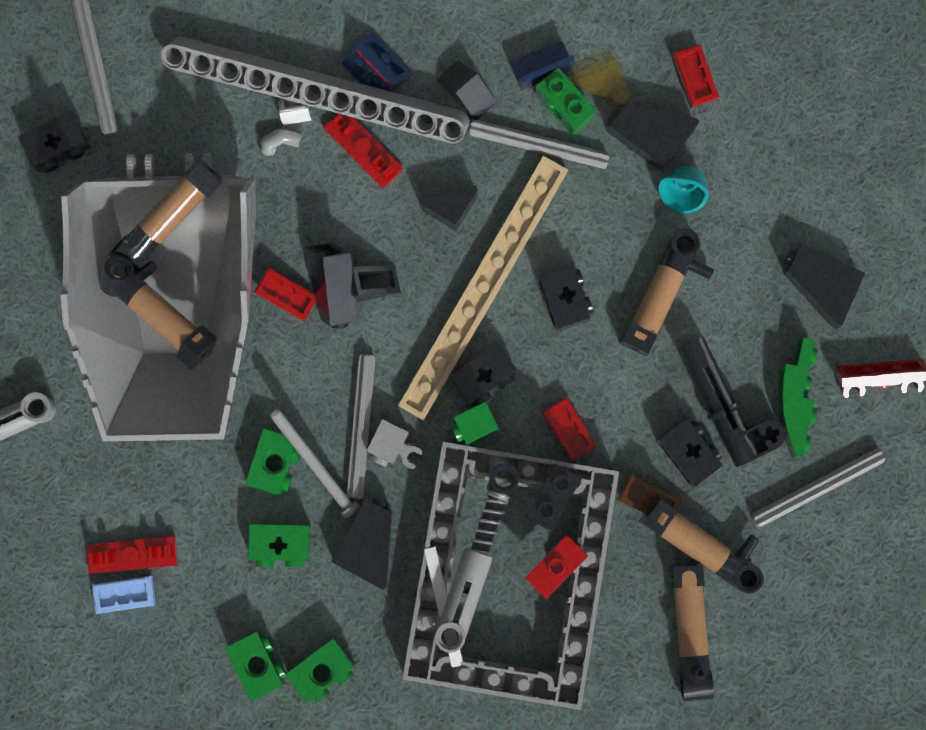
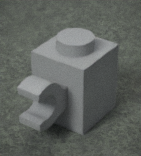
[367,419,423,469]

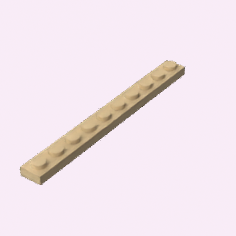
[398,156,568,421]

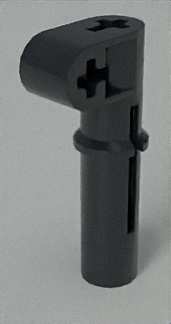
[678,336,786,467]

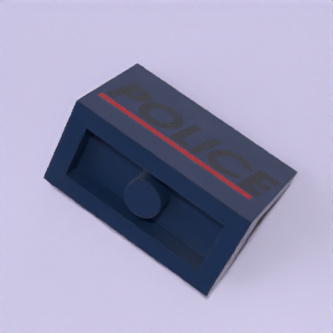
[342,33,413,92]
[510,41,575,91]

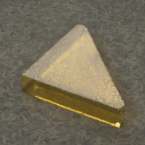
[567,59,635,107]

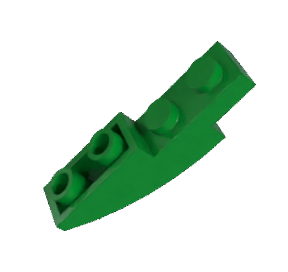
[778,337,818,459]

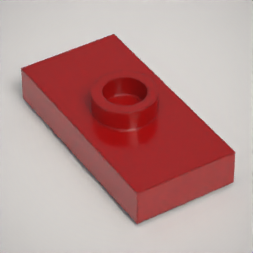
[672,44,719,108]
[253,267,316,322]
[541,397,597,463]
[525,535,588,599]

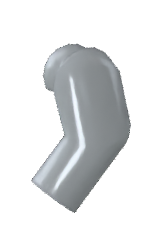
[259,129,302,156]

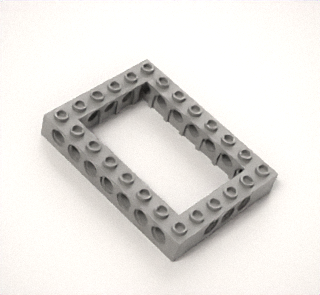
[402,442,619,710]

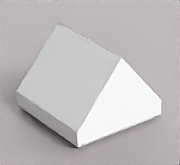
[279,99,311,125]

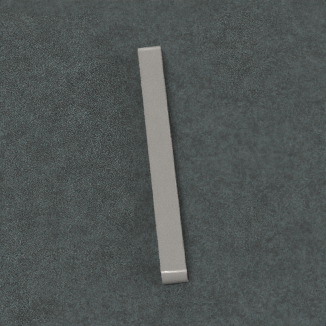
[161,37,470,143]

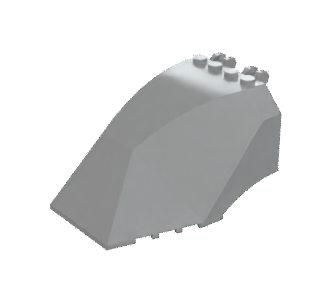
[60,153,256,442]

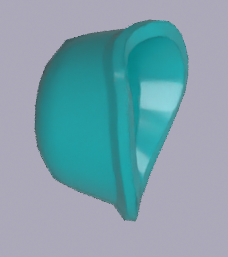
[658,166,709,213]

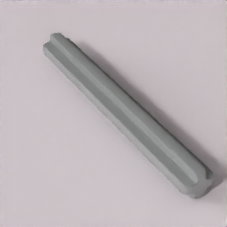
[72,0,118,135]
[469,119,609,169]
[346,354,376,499]
[751,449,885,527]

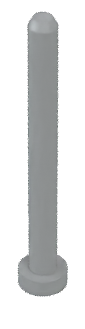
[270,409,360,519]

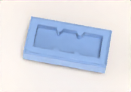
[92,576,156,614]

